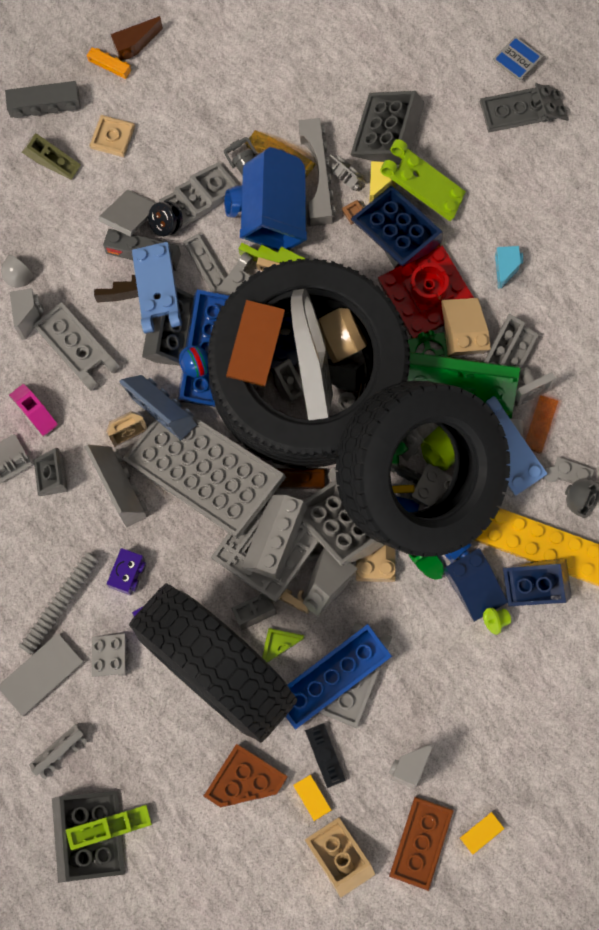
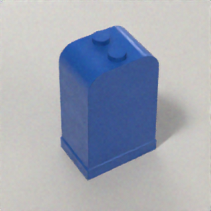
[240,147,307,251]

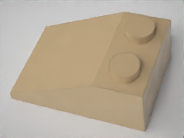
[441,298,491,356]
[305,817,375,898]

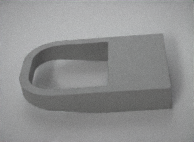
[291,289,333,420]

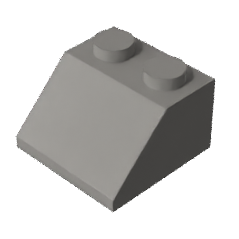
[10,288,44,340]

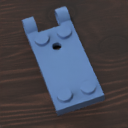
[132,242,182,334]
[486,396,547,496]

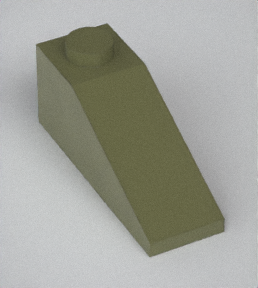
[22,133,81,180]

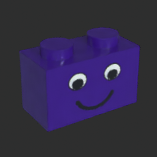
[107,548,146,596]

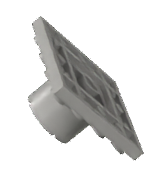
[211,501,319,603]

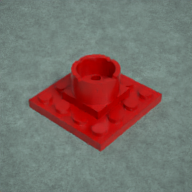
[378,245,474,339]

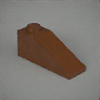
[110,16,163,61]

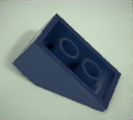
[444,548,508,622]
[503,559,572,607]

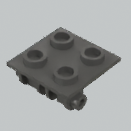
[531,83,569,122]

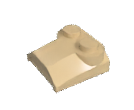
[356,545,396,582]

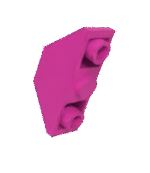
[9,383,58,437]

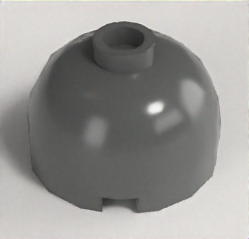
[565,478,599,518]

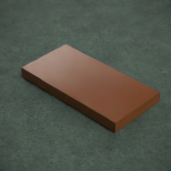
[226,300,285,387]
[389,797,454,891]

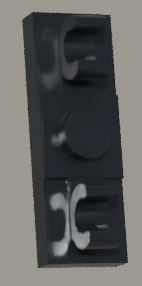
[305,723,346,788]

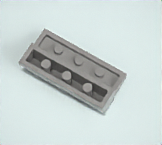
[484,314,539,370]

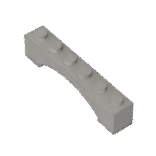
[299,118,335,226]

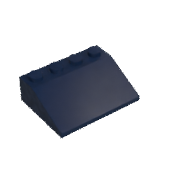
[351,186,443,267]

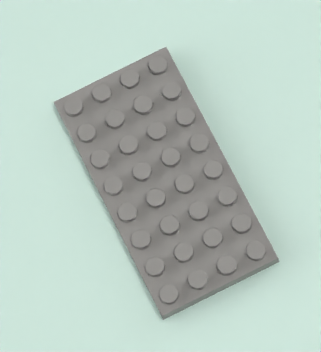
[123,417,286,539]

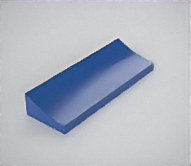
[177,289,229,407]
[285,624,392,730]

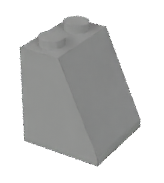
[303,548,357,616]

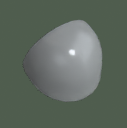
[1,255,33,288]

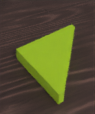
[262,628,304,663]

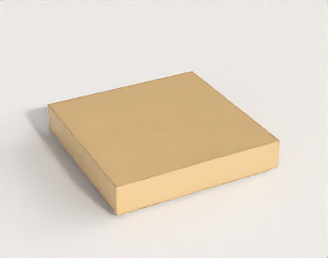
[89,115,135,157]

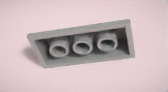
[242,495,307,581]

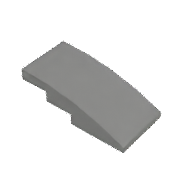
[159,162,238,229]

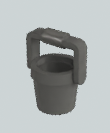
[224,137,257,176]

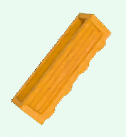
[87,47,131,79]

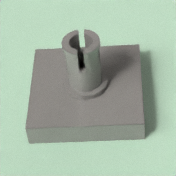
[515,367,556,407]

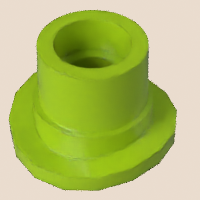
[483,608,511,635]

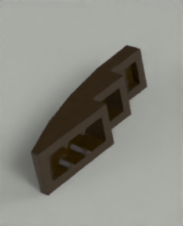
[94,275,139,303]

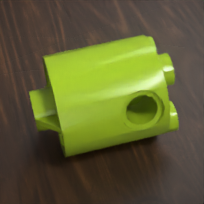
[421,426,455,471]

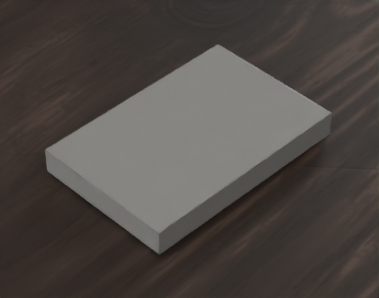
[99,190,155,237]

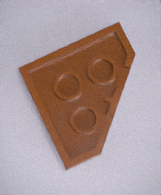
[204,744,288,808]

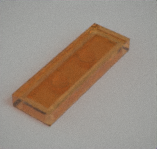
[525,395,558,454]

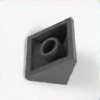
[34,448,68,496]

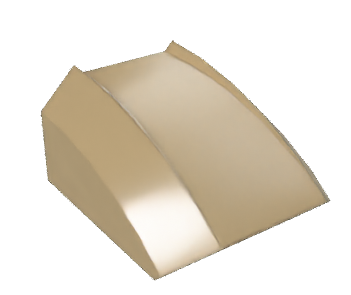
[318,308,368,363]
[106,411,147,447]

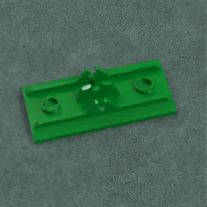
[408,352,520,419]

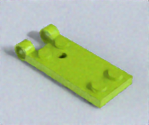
[380,139,466,221]

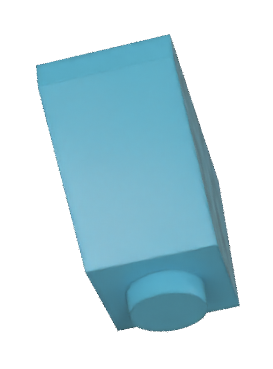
[495,246,523,289]

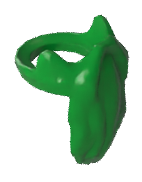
[409,554,444,580]

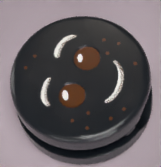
[148,201,183,237]

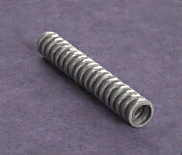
[18,552,99,655]

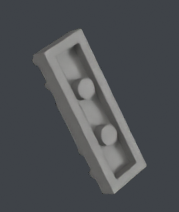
[29,724,87,779]

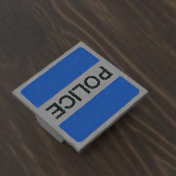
[493,36,543,81]

